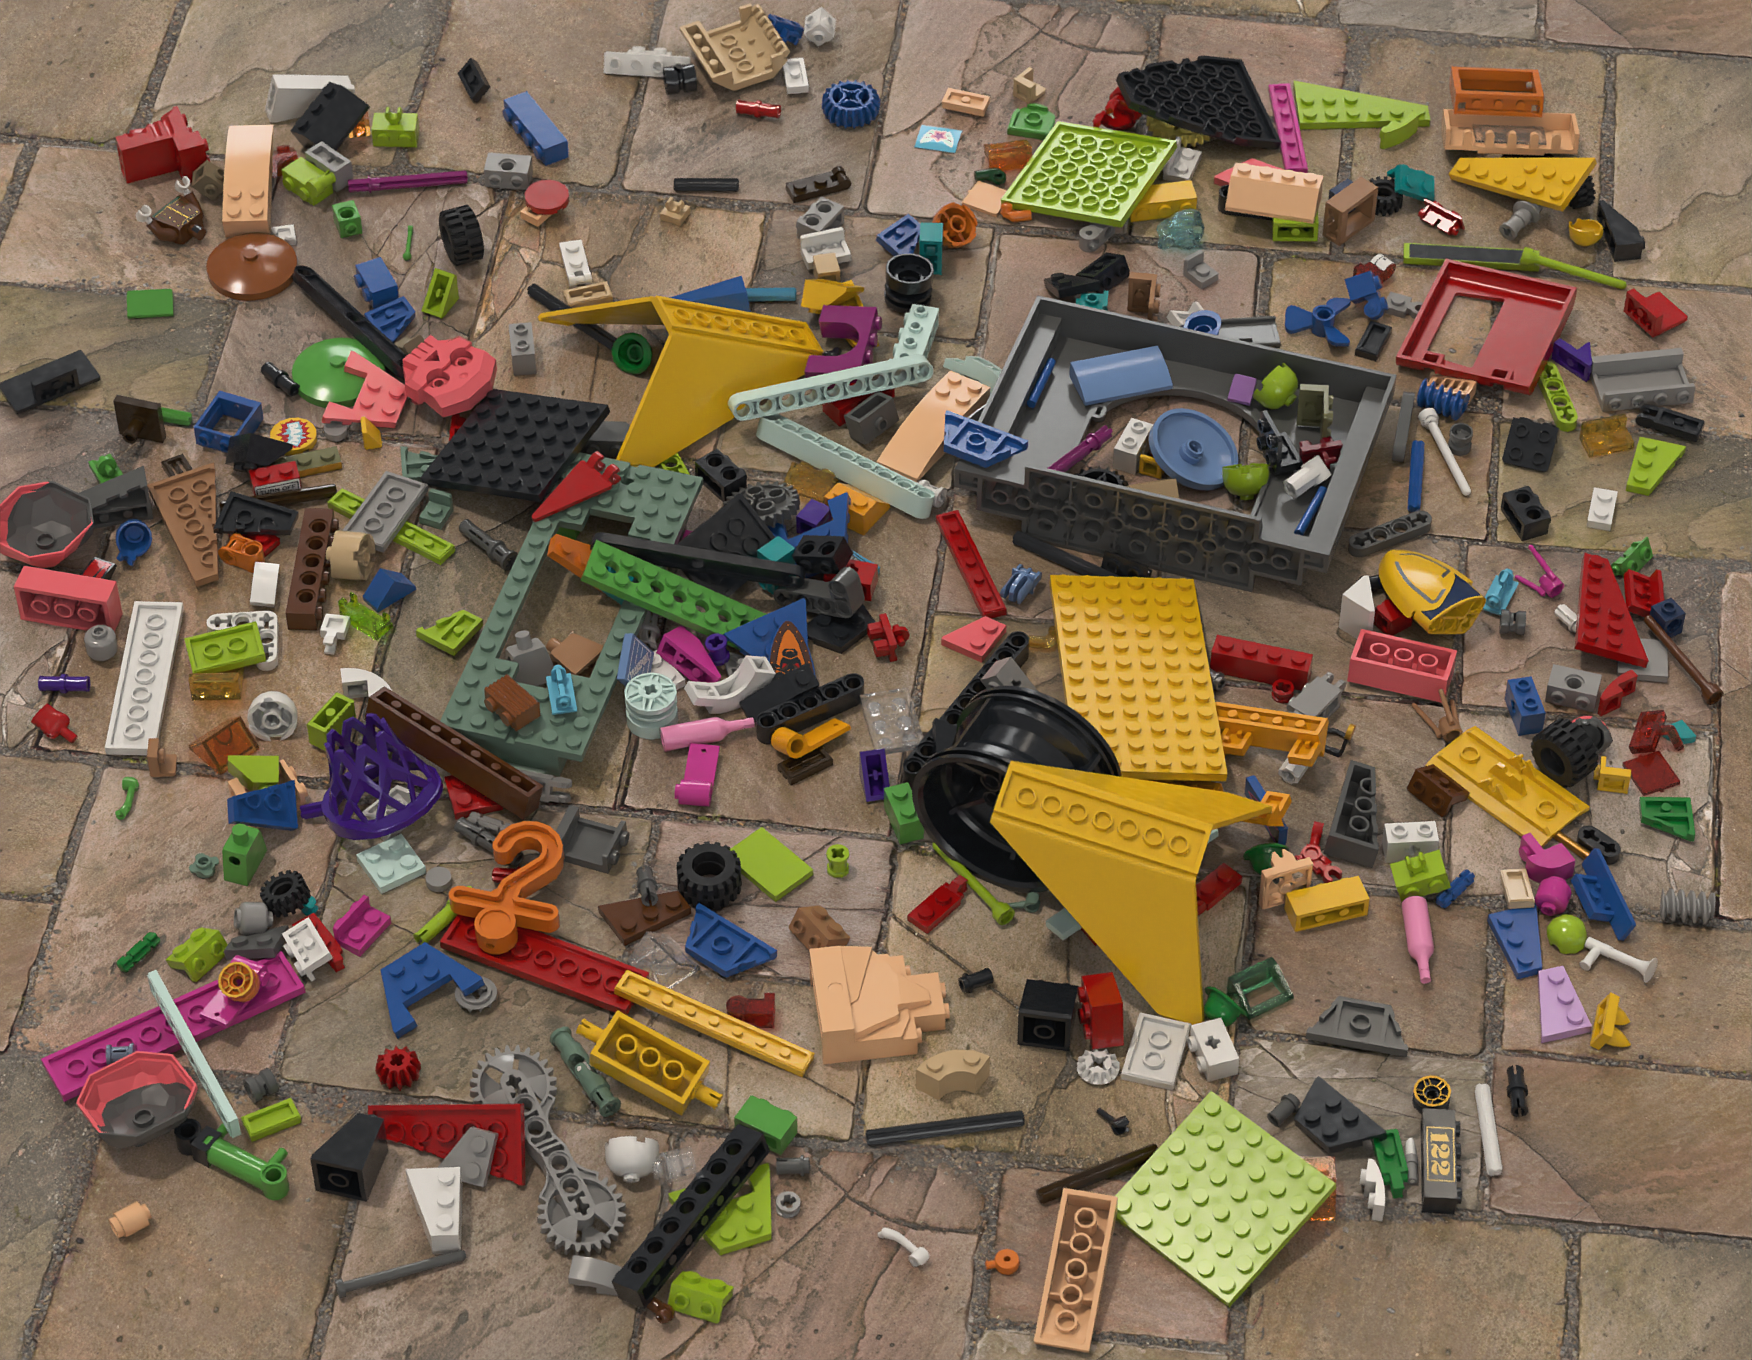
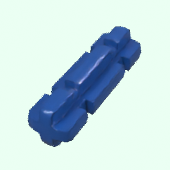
[1435,869,1475,908]

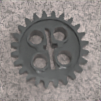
[723,481,800,528]

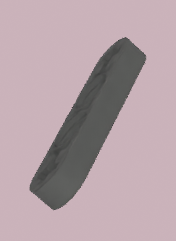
[1392,391,1415,462]
[1348,510,1432,557]

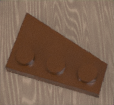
[598,891,691,946]

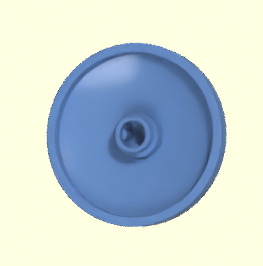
[1149,408,1238,490]

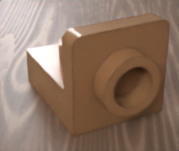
[147,738,177,777]

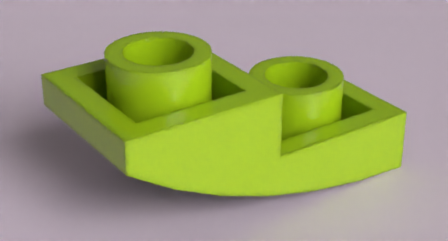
[1379,111,1419,150]

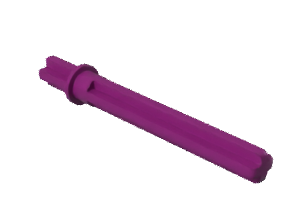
[348,171,468,193]
[1048,425,1113,472]

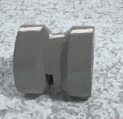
[1448,423,1473,456]
[1499,609,1526,635]
[243,1068,279,1103]

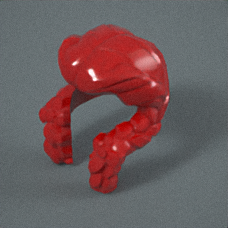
[1092,86,1143,131]

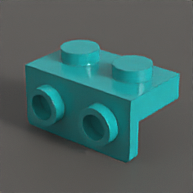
[1387,164,1435,202]

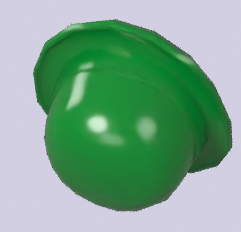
[611,332,653,374]
[1243,843,1289,875]
[1204,986,1248,1027]

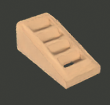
[1427,375,1477,404]

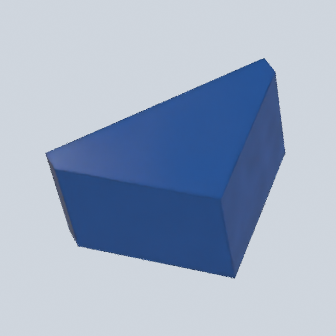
[363,568,416,613]

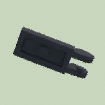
[1635,404,1705,442]

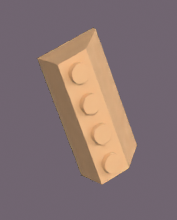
[1225,163,1323,224]

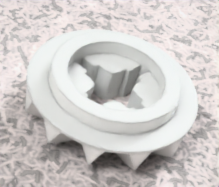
[1077,1048,1119,1085]

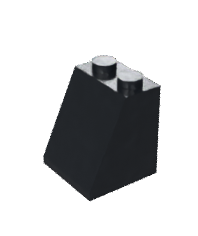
[1017,979,1079,1052]
[310,1113,388,1202]

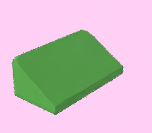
[127,289,174,318]

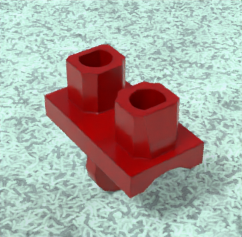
[867,613,910,662]

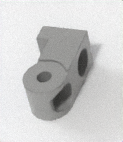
[1079,222,1115,252]

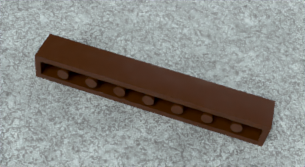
[364,686,543,820]

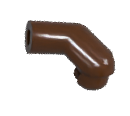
[646,1297,675,1324]

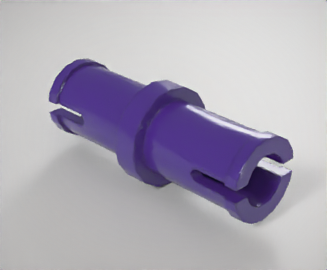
[38,674,91,693]

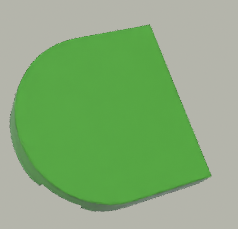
[1007,104,1055,140]

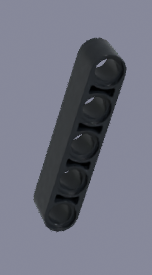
[756,673,864,744]

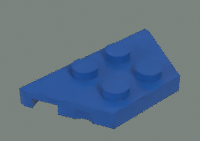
[943,410,1028,468]
[724,598,808,660]
[685,903,777,978]

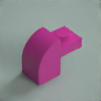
[1519,833,1576,883]

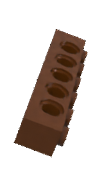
[286,508,339,630]

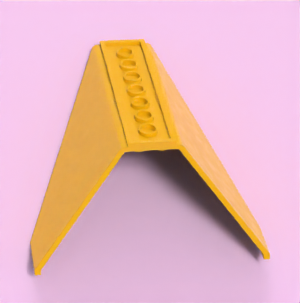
[537,295,824,467]
[990,761,1273,1025]

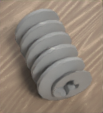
[1660,888,1715,925]

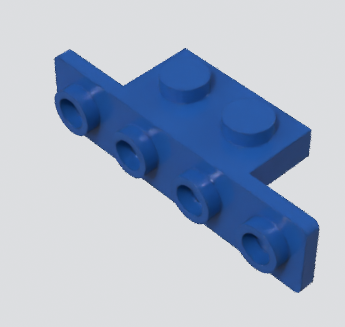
[1571,848,1636,941]

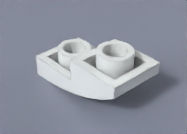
[250,562,279,607]
[1359,1159,1385,1222]

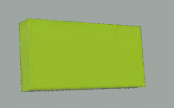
[241,1098,302,1142]

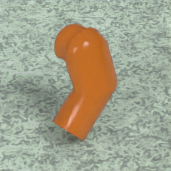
[1000,202,1032,223]

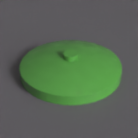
[292,338,385,408]

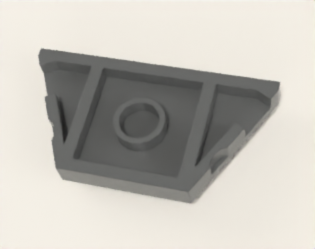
[1306,996,1408,1057]

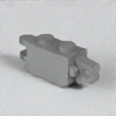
[1286,672,1347,718]

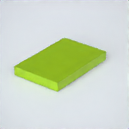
[184,621,266,679]
[730,827,813,902]

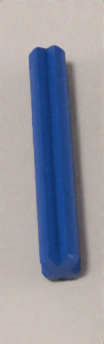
[1407,440,1425,513]

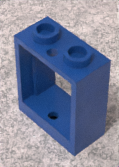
[193,391,264,453]

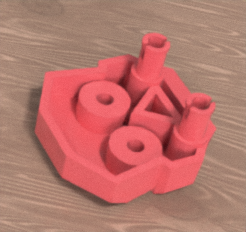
[403,335,497,418]

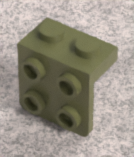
[1296,384,1333,440]

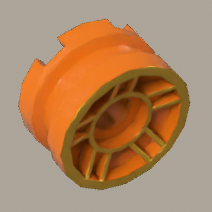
[218,962,260,1003]

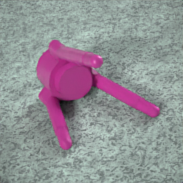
[1515,545,1565,598]

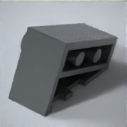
[79,466,153,529]

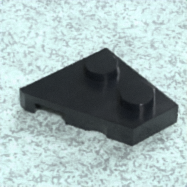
[1044,273,1100,299]

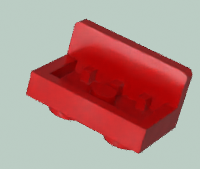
[1623,569,1665,617]

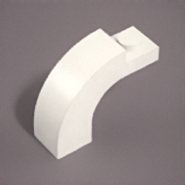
[684,655,776,714]

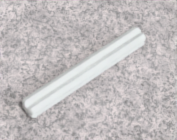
[1475,1084,1502,1176]

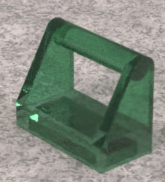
[1227,957,1294,1020]

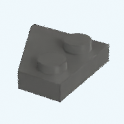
[224,925,289,960]

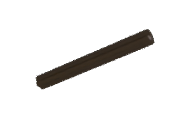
[219,484,337,511]
[1036,1143,1158,1204]

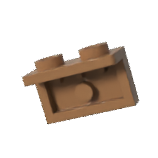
[789,905,850,950]

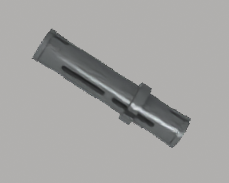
[454,817,524,867]

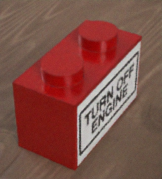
[249,461,302,496]

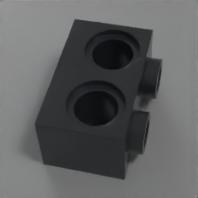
[695,449,747,502]
[1501,486,1551,541]
[792,535,853,574]

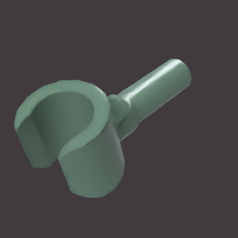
[1008,892,1041,913]

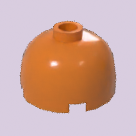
[932,202,978,249]

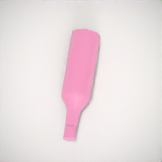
[660,717,755,752]
[1401,896,1434,984]

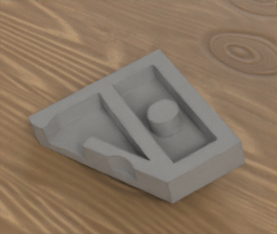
[437,1127,499,1187]

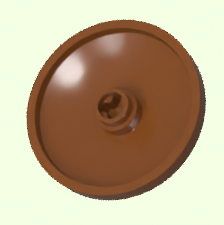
[206,233,298,301]

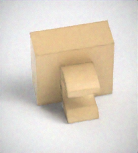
[660,197,690,226]

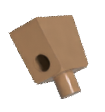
[546,634,604,678]

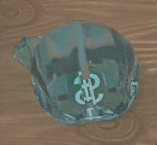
[1156,208,1204,250]

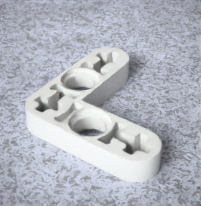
[206,611,279,671]

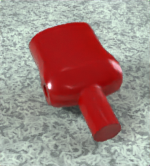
[31,703,78,744]

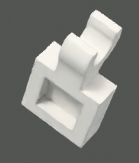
[320,614,350,655]

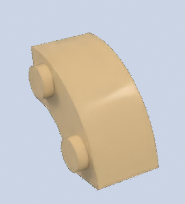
[916,1050,990,1100]

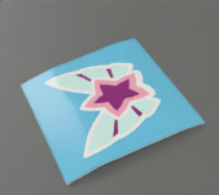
[915,125,962,153]

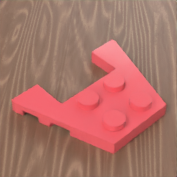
[322,351,408,428]

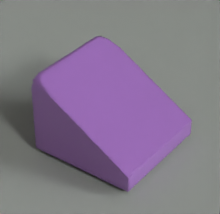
[1227,374,1257,406]

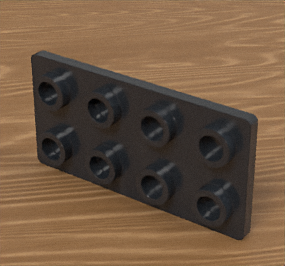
[0,350,101,414]

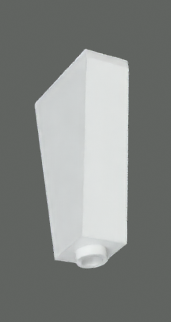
[265,75,355,123]

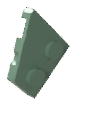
[400,446,438,482]

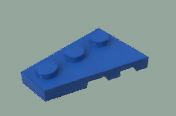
[227,780,298,831]
[1487,904,1542,980]

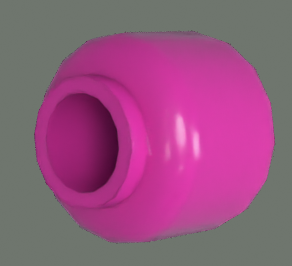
[1535,876,1572,916]

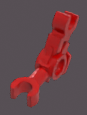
[1294,821,1342,884]

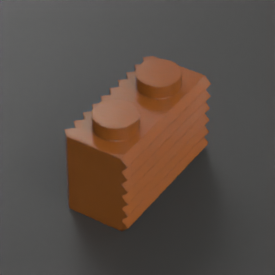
[484,674,541,731]

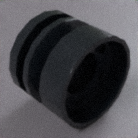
[884,253,934,313]

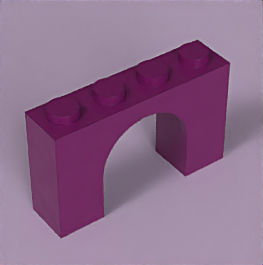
[805,305,882,389]

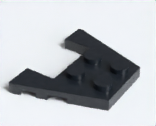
[807,604,875,654]

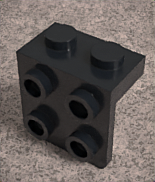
[1257,410,1303,475]
[1502,417,1560,473]

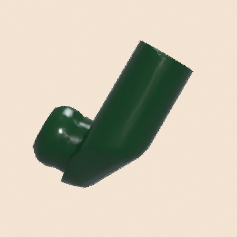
[974,168,1006,185]

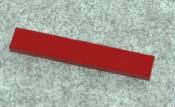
[936,510,1007,618]

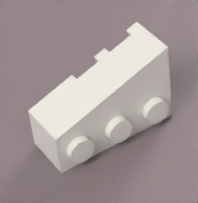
[406,1167,463,1255]

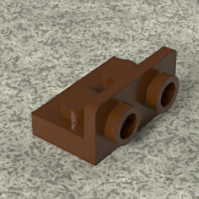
[1407,764,1470,817]

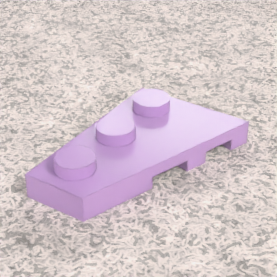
[1538,966,1592,1043]

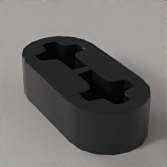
[1576,826,1621,865]

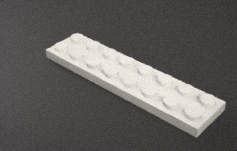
[105,601,184,755]

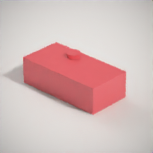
[14,566,123,632]
[1347,629,1457,703]

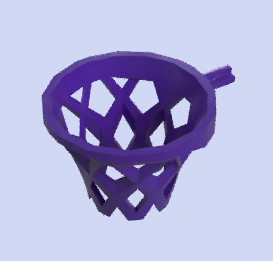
[300,713,443,840]

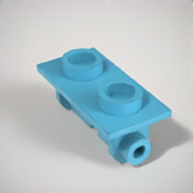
[1482,568,1519,615]
[546,665,577,715]

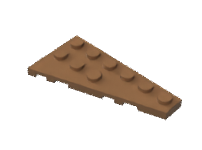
[148,462,219,588]

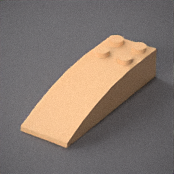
[222,125,274,237]
[877,370,990,482]
[1034,1188,1118,1353]

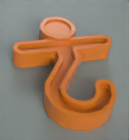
[449,821,564,954]

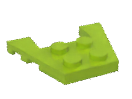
[668,1163,772,1255]

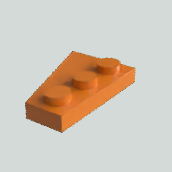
[547,534,603,593]

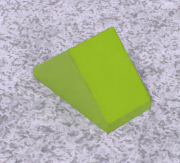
[422,268,459,318]

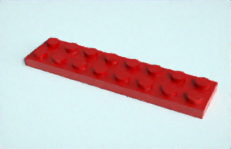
[440,915,650,1015]

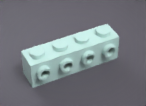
[889,304,939,387]

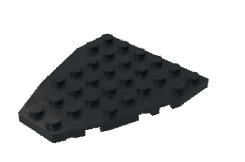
[1116,55,1282,149]

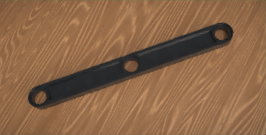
[292,265,407,379]
[590,532,806,588]

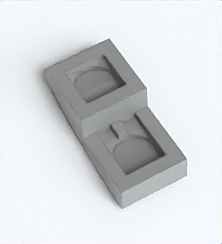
[568,1255,622,1296]

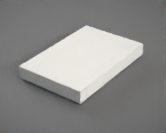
[1121,1012,1191,1091]

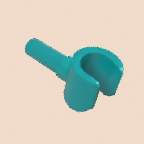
[301,896,319,916]

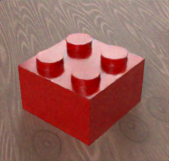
[1077,972,1124,1050]

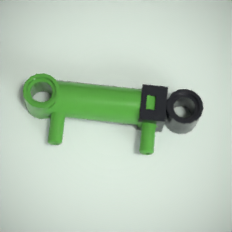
[174,1118,289,1200]

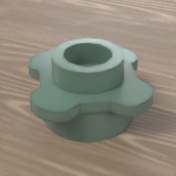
[189,853,219,879]

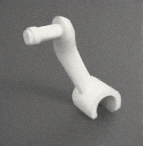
[878,1228,929,1267]

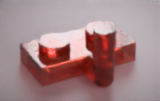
[1629,710,1684,754]

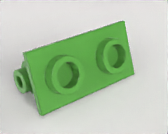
[1611,537,1653,578]

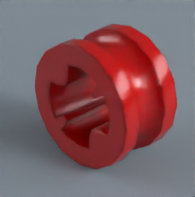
[1271,679,1294,704]

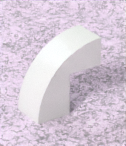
[340,668,392,699]

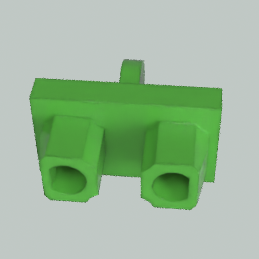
[88,454,123,484]

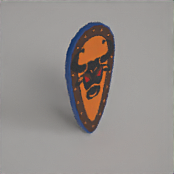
[768,620,816,683]

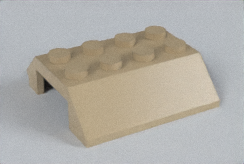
[679,3,790,91]

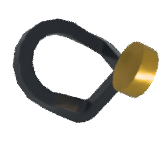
[1325,723,1356,757]

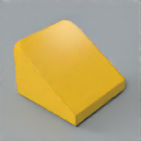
[360,416,382,450]
[1139,454,1164,479]

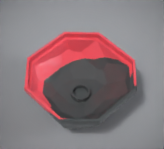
[0,481,95,568]
[76,1051,198,1149]

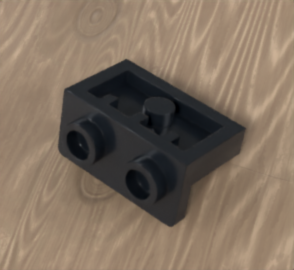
[1076,252,1130,294]

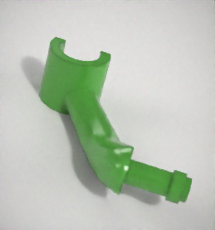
[115,777,139,820]

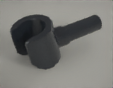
[1096,1108,1129,1135]

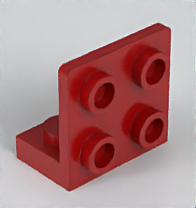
[1623,288,1688,338]

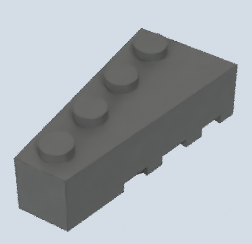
[1323,760,1379,868]

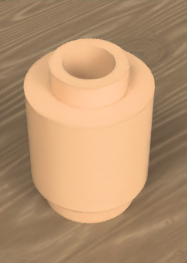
[108,1201,152,1239]

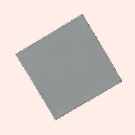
[1617,638,1668,682]

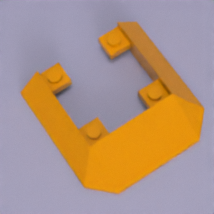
[1143,702,1329,827]

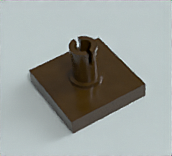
[113,395,166,444]

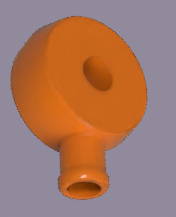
[985,1249,1020,1275]

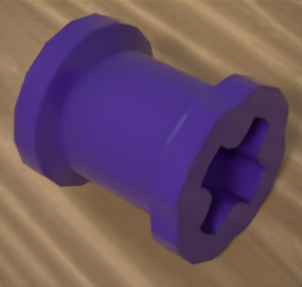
[705,633,730,666]

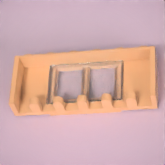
[1441,109,1580,156]

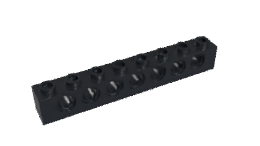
[611,1124,770,1309]

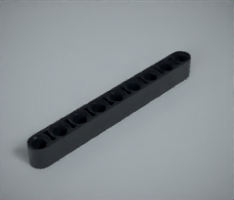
[903,631,1029,790]

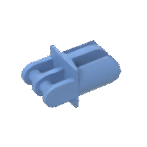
[1000,564,1042,604]

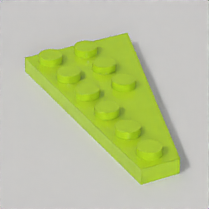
[1293,80,1430,130]

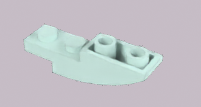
[943,356,1002,394]

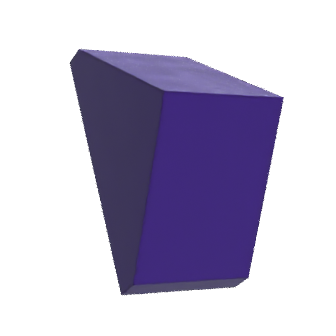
[859,748,890,802]

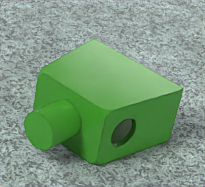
[222,824,267,886]

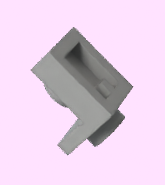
[1183,250,1219,290]

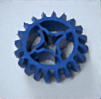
[822,79,880,129]

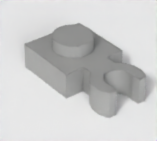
[1384,292,1423,319]

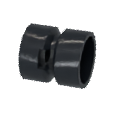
[663,63,697,95]

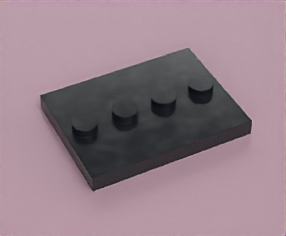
[677,493,776,597]

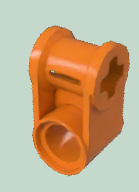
[218,533,266,573]

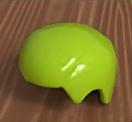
[1547,914,1587,954]

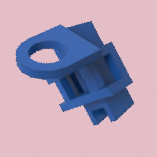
[768,14,804,45]

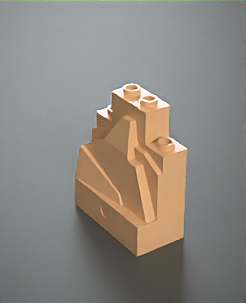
[809,946,950,1064]

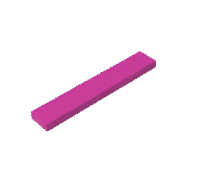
[1268,83,1308,173]

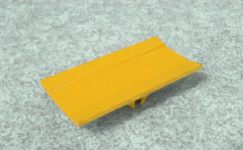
[1425,726,1590,848]

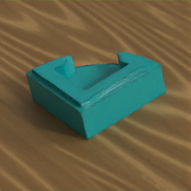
[1660,720,1696,744]

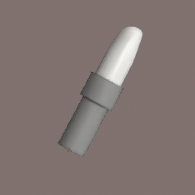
[1405,1138,1418,1185]

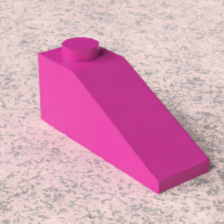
[656,625,721,683]

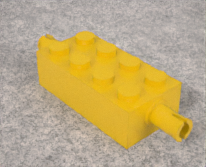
[576,1010,723,1116]

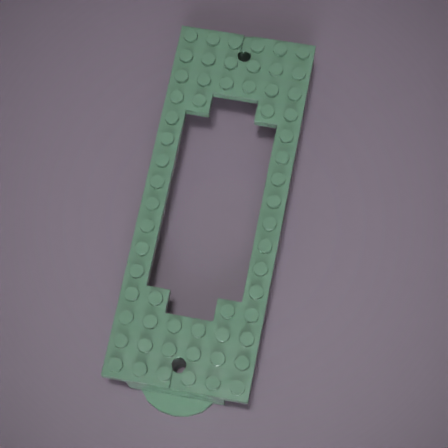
[440,453,703,777]

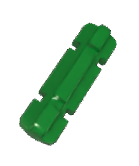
[116,932,160,972]

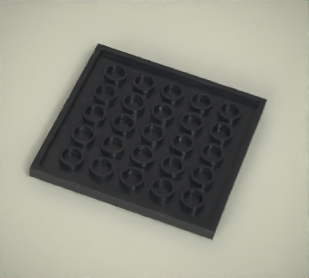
[420,389,610,502]

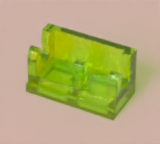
[338,592,393,641]

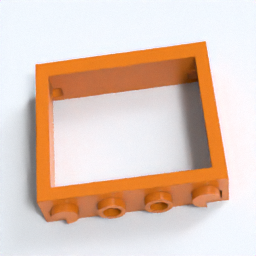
[1449,67,1544,117]

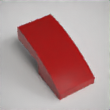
[1597,669,1638,717]

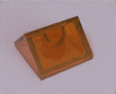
[188,716,259,775]

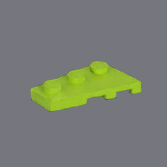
[1626,437,1686,496]

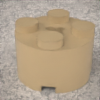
[326,530,375,581]

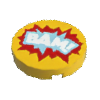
[270,418,317,456]

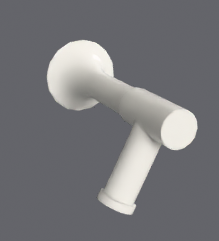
[1580,937,1658,983]

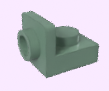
[419,488,453,530]

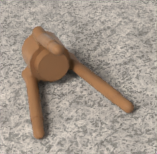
[1412,689,1463,742]

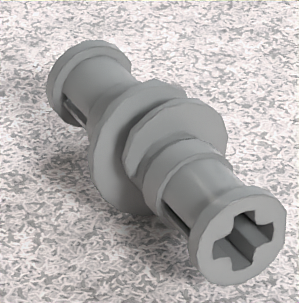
[1499,201,1543,240]

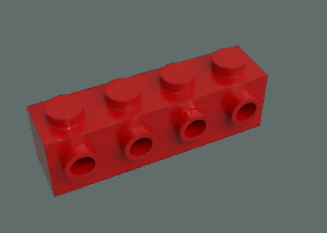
[1210,635,1313,691]

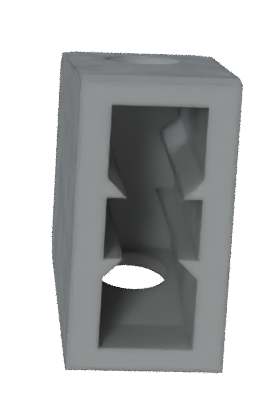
[505,630,554,686]

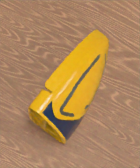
[1378,549,1486,634]

